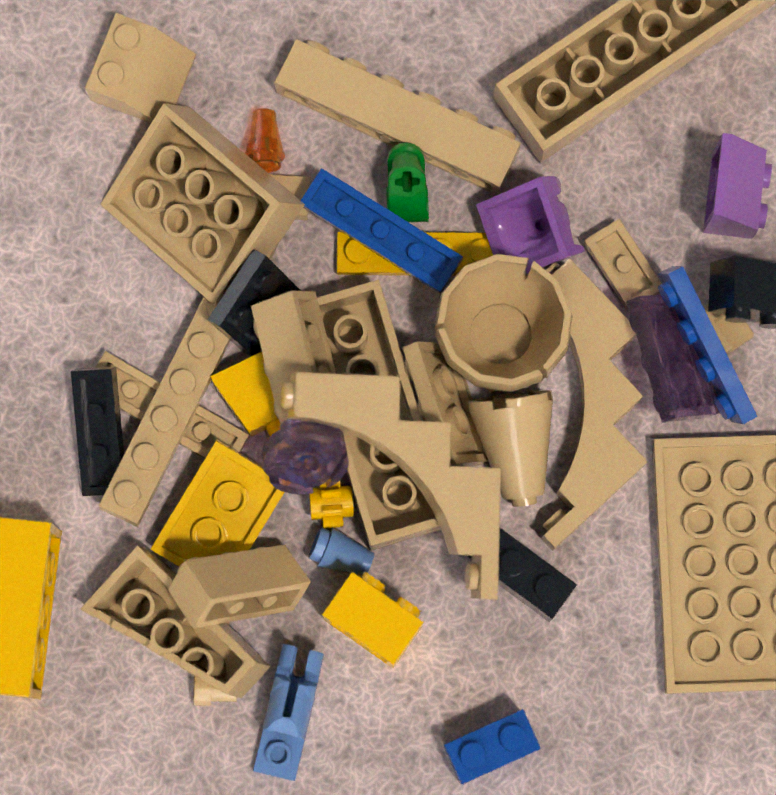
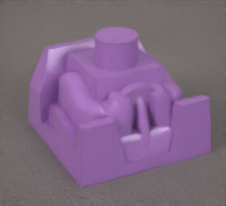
[476,176,585,274]

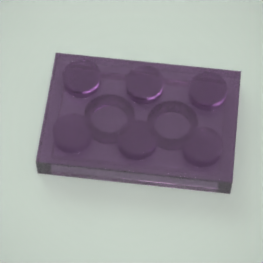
[626,295,719,423]

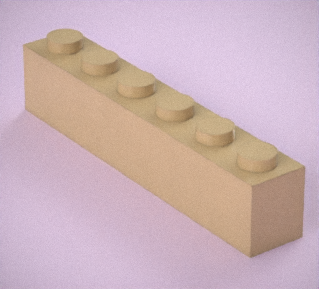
[275,39,521,195]

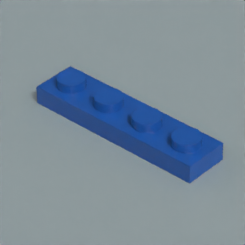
[300,168,463,294]
[657,266,758,424]

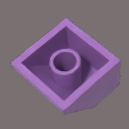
[703,133,772,239]

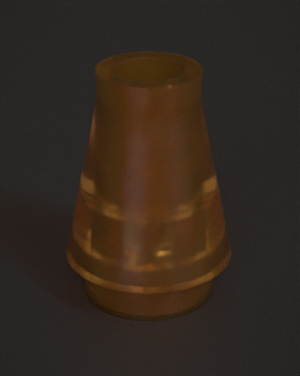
[245,108,285,173]

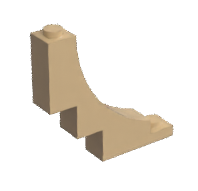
[541,259,648,551]
[281,372,501,600]

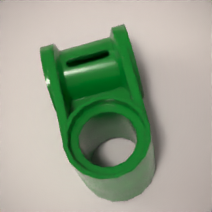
[386,143,429,223]

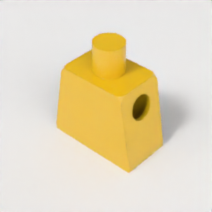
[210,352,299,450]

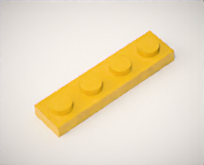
[337,232,493,276]

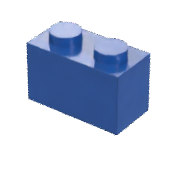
[443,709,541,785]

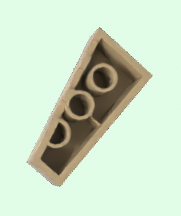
[80,546,271,698]

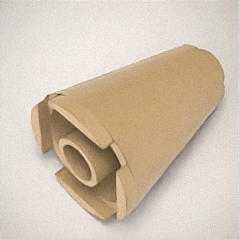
[468,390,553,507]

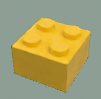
[322,572,424,669]

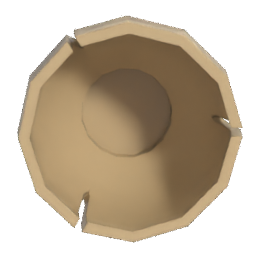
[434,254,573,394]

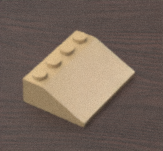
[100,103,305,305]

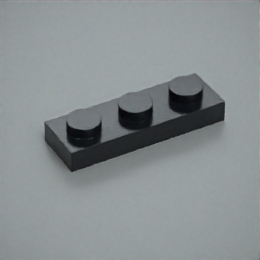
[71,367,124,496]

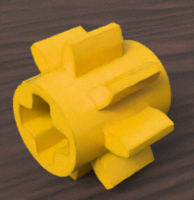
[309,477,354,528]

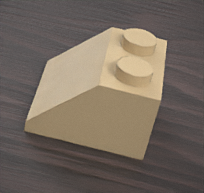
[85,13,196,123]

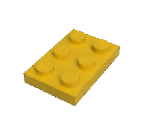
[150,439,289,567]

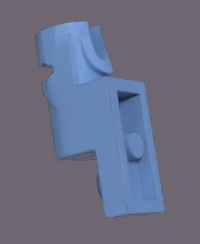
[253,644,324,781]

